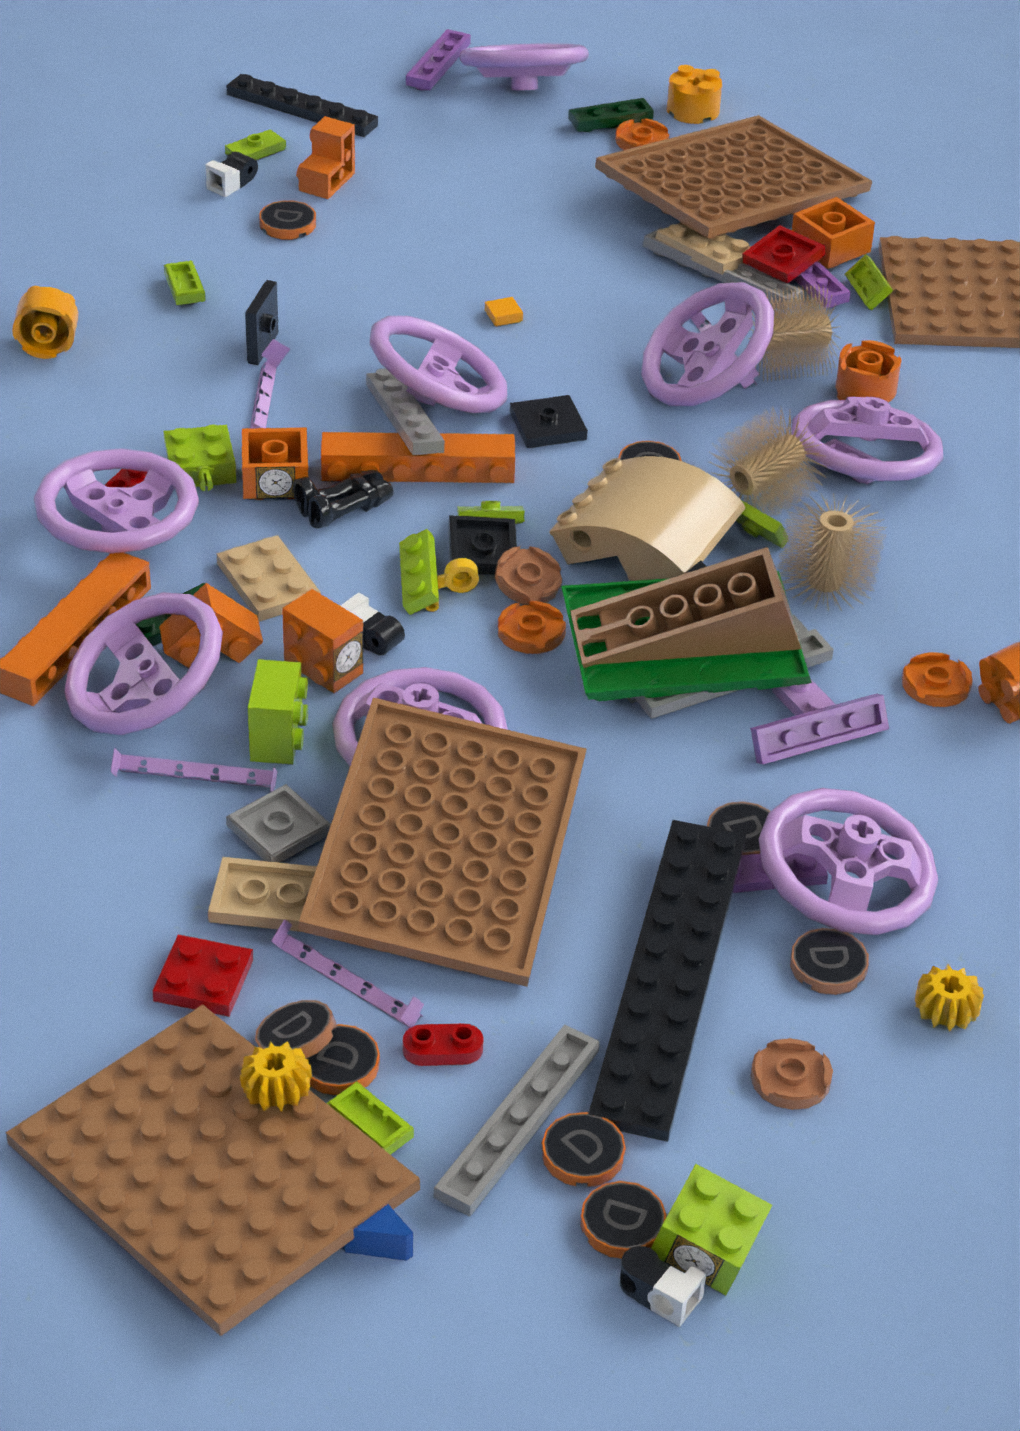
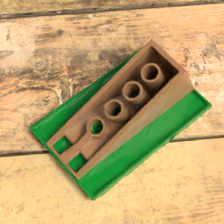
[561,547,812,701]

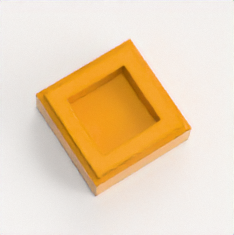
[485,297,523,326]

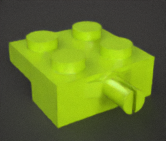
[163,424,236,491]

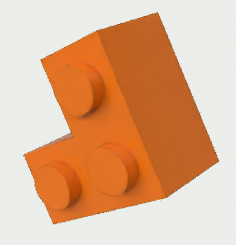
[296,116,355,199]
[159,583,263,668]

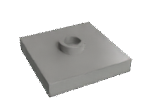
[226,784,331,863]

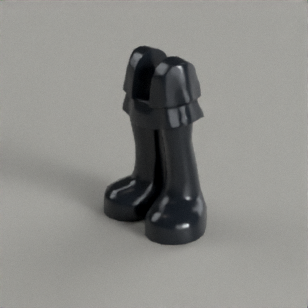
[293,470,394,528]

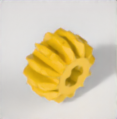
[914,964,984,1032]
[240,1041,312,1112]

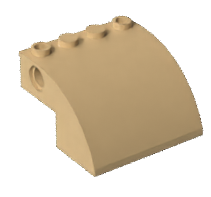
[549,456,745,581]

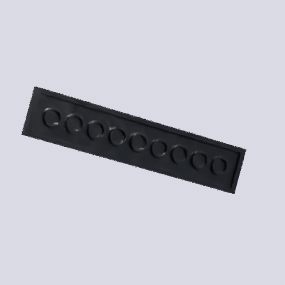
[588,820,746,1142]

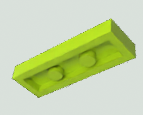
[399,528,439,615]

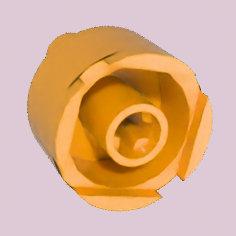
[667,65,722,124]
[12,286,78,359]

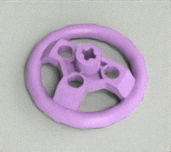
[459,44,589,90]
[641,282,774,406]
[370,316,507,413]
[792,397,943,481]
[34,449,199,553]
[64,592,223,735]
[332,667,508,766]
[758,788,939,935]

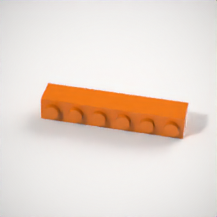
[321,432,515,483]
[0,552,151,707]

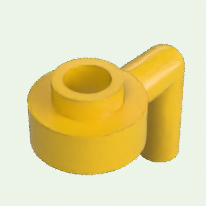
[426,558,479,612]

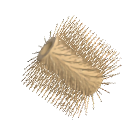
[748,284,841,381]
[710,406,827,518]
[777,493,887,611]

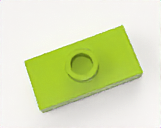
[225,129,286,160]
[845,254,894,311]
[164,261,206,305]
[736,499,788,549]
[457,501,525,523]
[326,1081,414,1155]

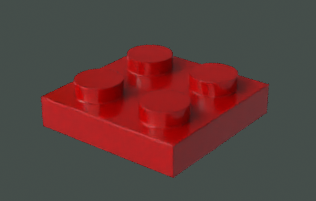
[742,225,825,284]
[152,934,253,1017]

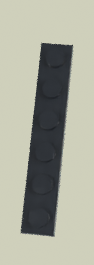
[226,74,378,137]

